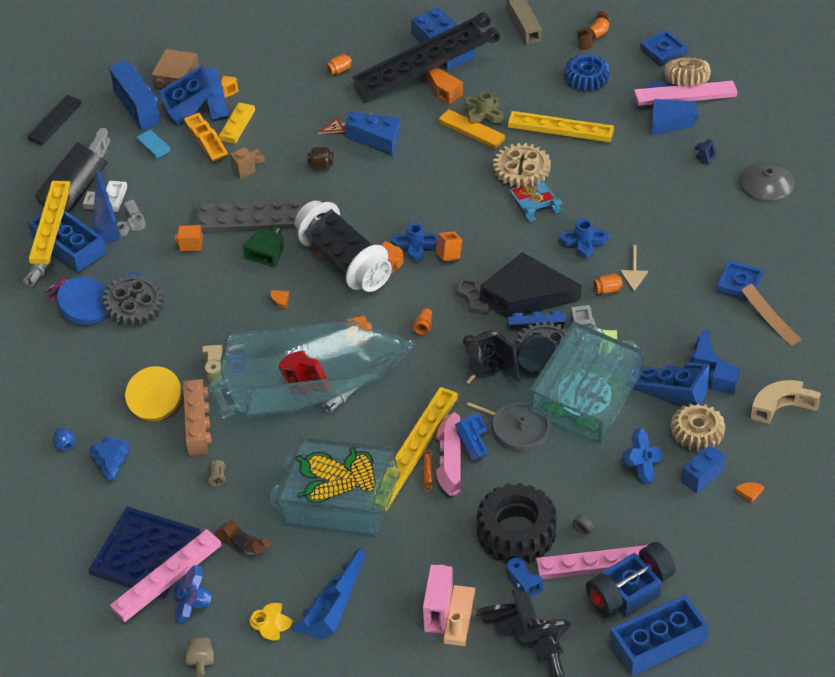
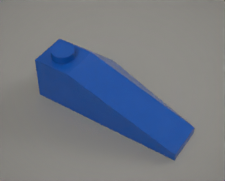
[623,362,709,407]

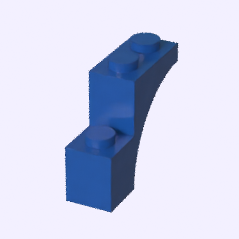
[205,67,229,120]
[690,330,740,395]

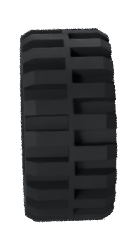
[477,483,557,563]

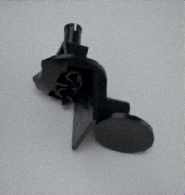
[463,331,556,382]
[474,590,571,677]

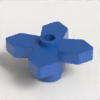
[559,218,609,259]
[390,221,437,262]
[622,428,663,484]
[173,565,212,623]

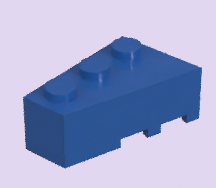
[345,111,401,157]

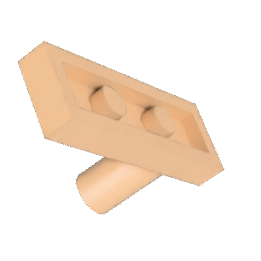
[444,585,475,646]

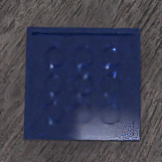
[89,506,201,599]

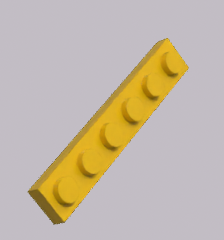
[508,111,614,143]
[29,181,71,264]

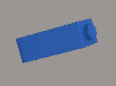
[651,99,699,135]

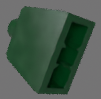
[243,226,284,268]

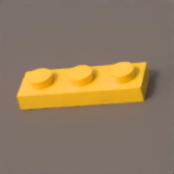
[219,103,255,144]

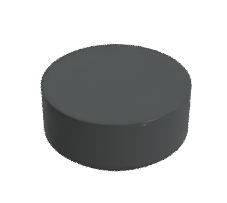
[573,515,594,534]

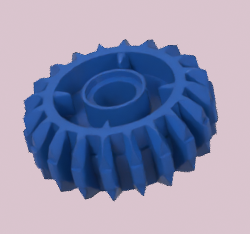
[564,53,610,92]

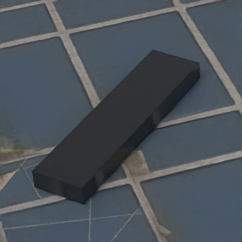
[27,95,82,146]

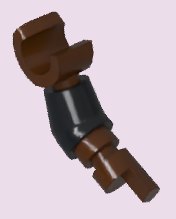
[215,519,272,556]

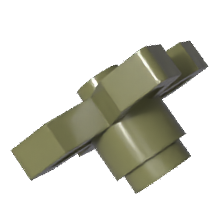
[464,92,504,123]

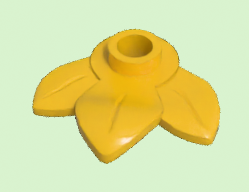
[250,603,293,641]

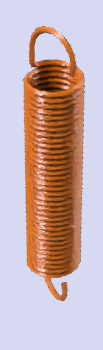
[423,450,433,491]

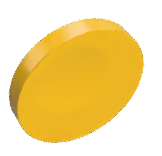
[125,366,183,422]

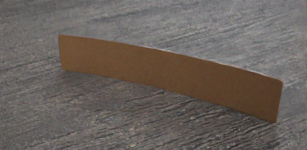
[741,284,802,346]

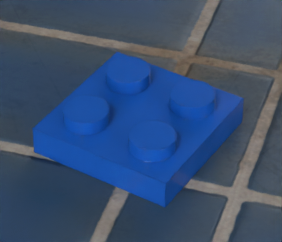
[640,29,688,65]
[717,260,764,299]

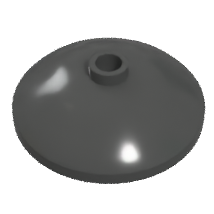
[740,162,795,203]

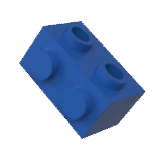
[682,445,726,494]

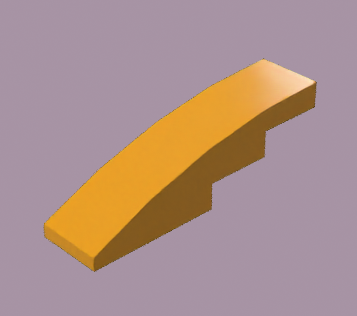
[184,113,228,162]

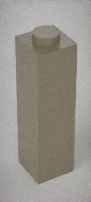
[506,0,542,45]

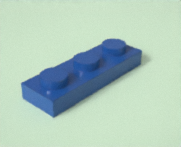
[508,311,566,325]

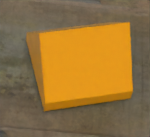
[221,76,239,98]

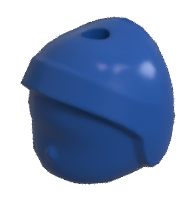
[53,428,76,451]

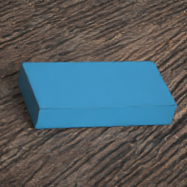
[136,129,171,159]

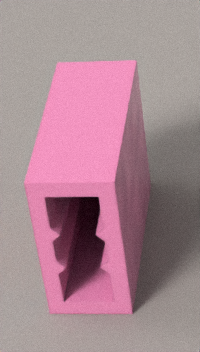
[423,565,453,634]

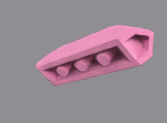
[436,412,461,496]

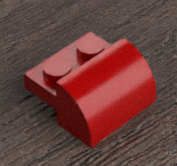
[278,351,330,394]

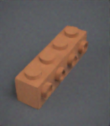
[183,379,212,457]

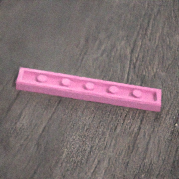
[634,81,738,106]

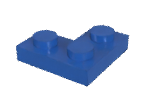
[455,413,488,460]

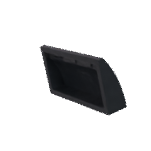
[34,142,108,213]

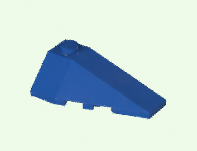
[91,171,120,244]

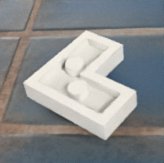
[83,181,127,212]

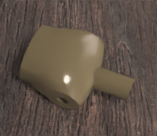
[186,637,214,677]

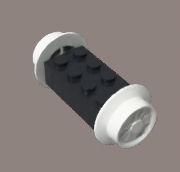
[295,201,392,292]

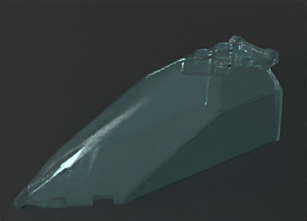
[209,320,416,418]

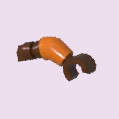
[577,11,609,50]

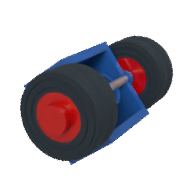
[586,542,676,616]

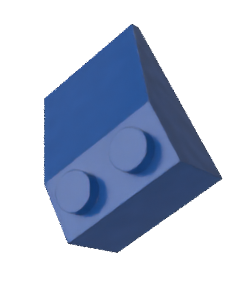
[159,65,214,125]

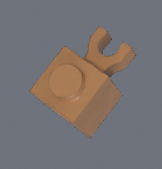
[230,147,265,179]

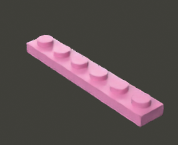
[110,529,221,622]
[536,545,648,580]

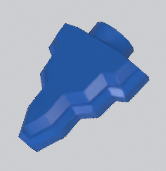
[89,437,130,481]

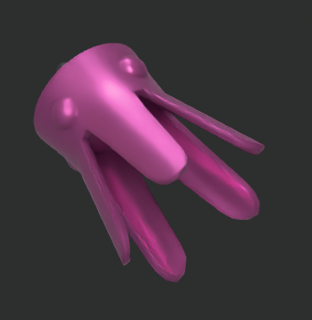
[45,278,68,301]

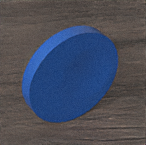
[56,277,108,325]

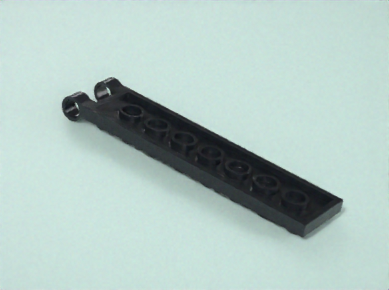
[352,12,501,102]

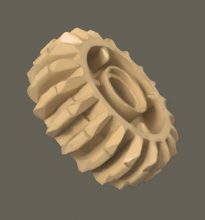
[664,57,711,86]
[670,403,725,453]

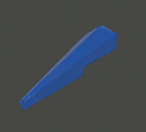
[291,548,366,640]

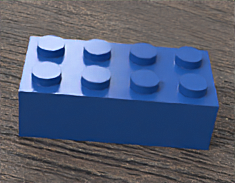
[411,7,475,70]
[109,60,161,131]
[28,210,106,273]
[609,594,709,676]

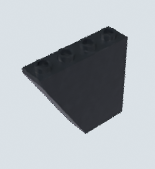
[480,252,582,316]

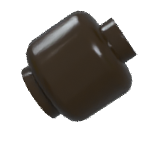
[307,147,333,170]

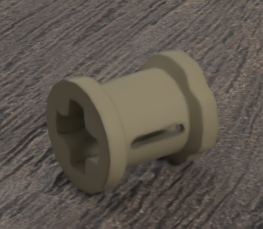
[208,460,226,487]

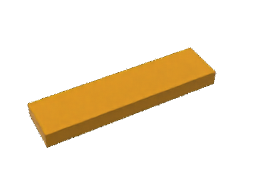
[439,109,505,149]

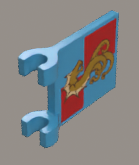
[509,180,562,223]

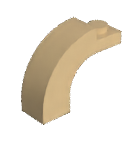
[750,380,821,424]

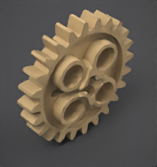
[493,143,551,188]

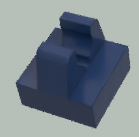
[694,139,717,164]

